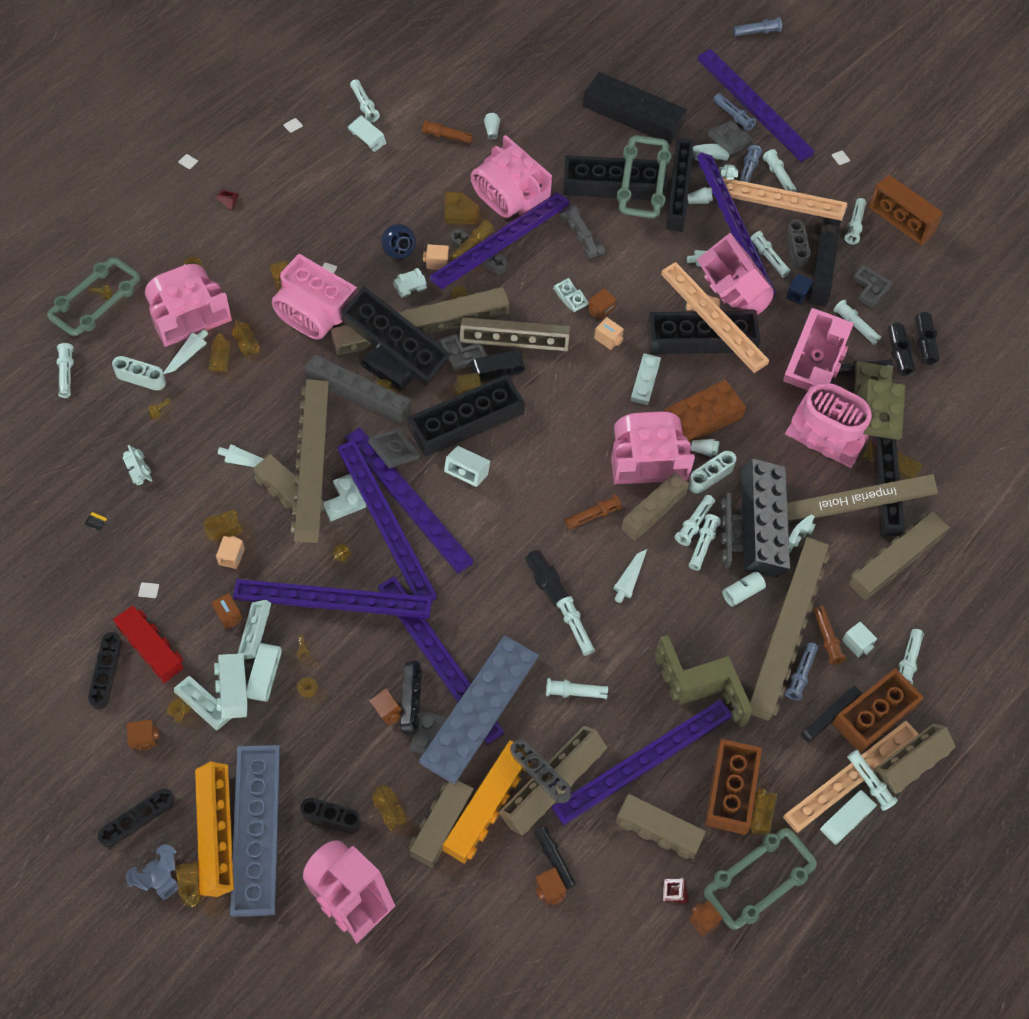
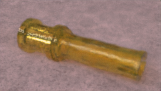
[450,220,495,261]

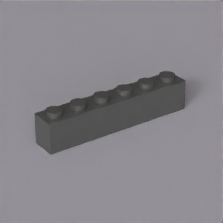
[305,354,411,425]

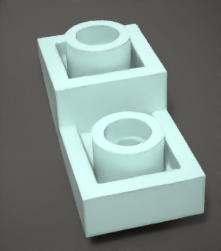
[692,144,730,162]
[553,278,589,312]
[789,515,815,552]

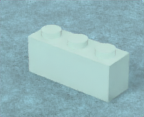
[214,654,247,719]

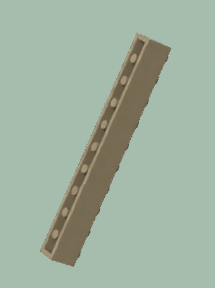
[330,287,510,357]
[291,379,329,543]
[749,537,830,721]

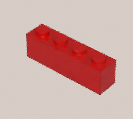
[113,605,184,684]

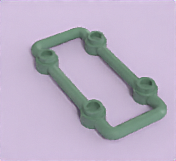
[617,135,671,218]
[47,257,141,336]
[704,828,817,930]

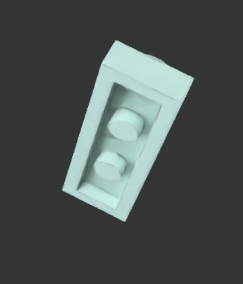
[630,353,661,405]
[238,600,271,660]
[174,676,232,730]

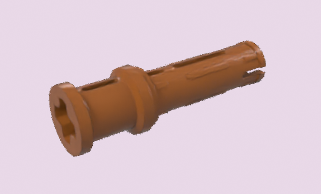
[422,119,473,145]
[564,494,622,530]
[813,606,847,665]

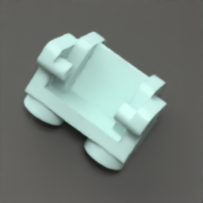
[393,268,427,298]

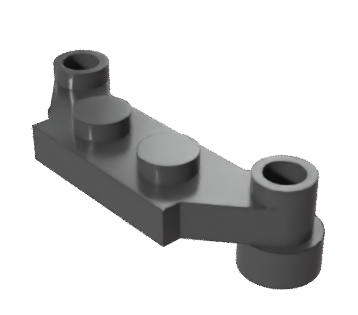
[560,205,605,260]

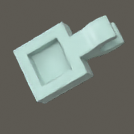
[719,165,738,180]

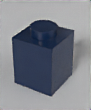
[786,274,814,306]

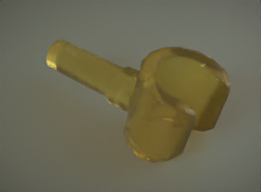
[88,285,113,299]
[148,398,170,420]
[297,635,310,661]

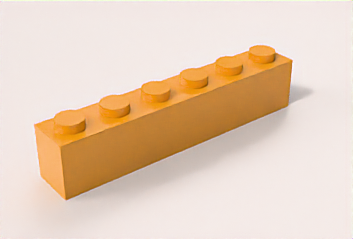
[443,740,532,864]
[195,762,234,897]

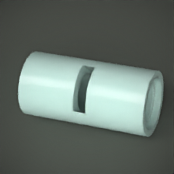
[722,571,766,607]

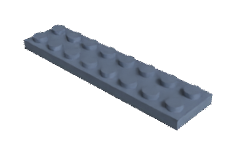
[419,635,539,785]
[230,745,280,917]

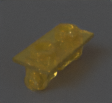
[232,319,260,358]
[209,334,231,372]
[372,785,407,832]
[750,789,777,834]

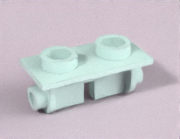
[123,445,153,485]

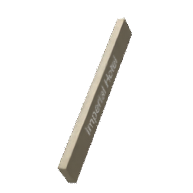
[787,474,938,523]

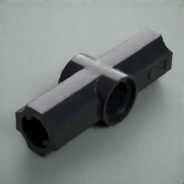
[915,312,940,365]
[887,322,915,376]
[525,550,569,607]

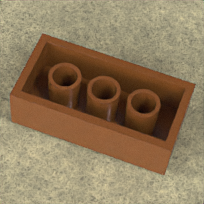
[868,174,943,246]
[663,379,746,444]
[832,668,924,754]
[704,739,762,835]

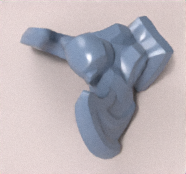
[126,844,179,900]

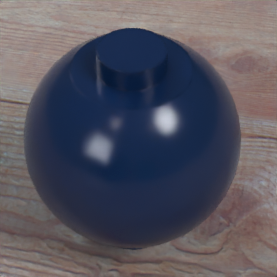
[381,224,416,259]

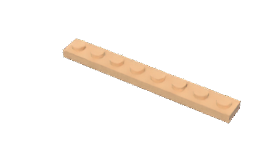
[711,177,847,221]
[661,262,769,373]
[783,721,919,833]

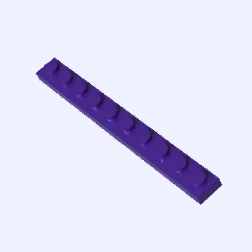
[697,49,814,162]
[697,152,777,297]
[430,192,569,289]
[345,427,473,574]
[337,440,437,601]
[378,576,504,745]
[233,579,433,619]
[551,699,733,826]

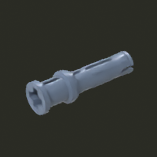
[733,17,782,37]
[713,93,756,132]
[739,145,762,183]
[785,642,818,701]

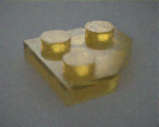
[445,192,479,224]

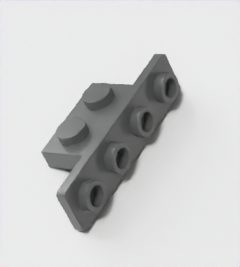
[721,493,743,568]

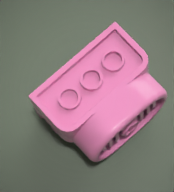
[471,135,552,218]
[697,233,774,315]
[272,254,358,340]
[145,264,232,347]
[783,308,854,391]
[785,383,872,468]
[611,412,695,484]
[303,840,395,943]

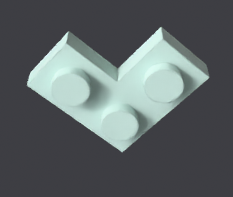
[324,474,366,522]

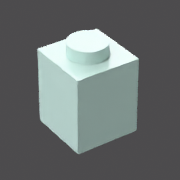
[842,622,877,658]

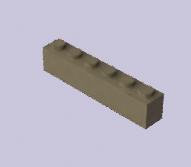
[460,317,570,351]
[849,512,950,601]
[498,726,607,836]

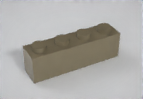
[253,454,325,513]
[621,472,689,541]
[873,723,956,794]
[408,780,474,869]
[616,794,706,859]

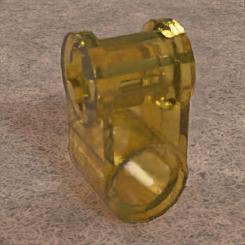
[269,260,288,291]
[203,510,243,541]
[176,861,202,906]

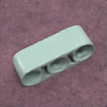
[112,356,166,390]
[688,451,736,494]
[246,643,281,702]
[820,790,877,845]

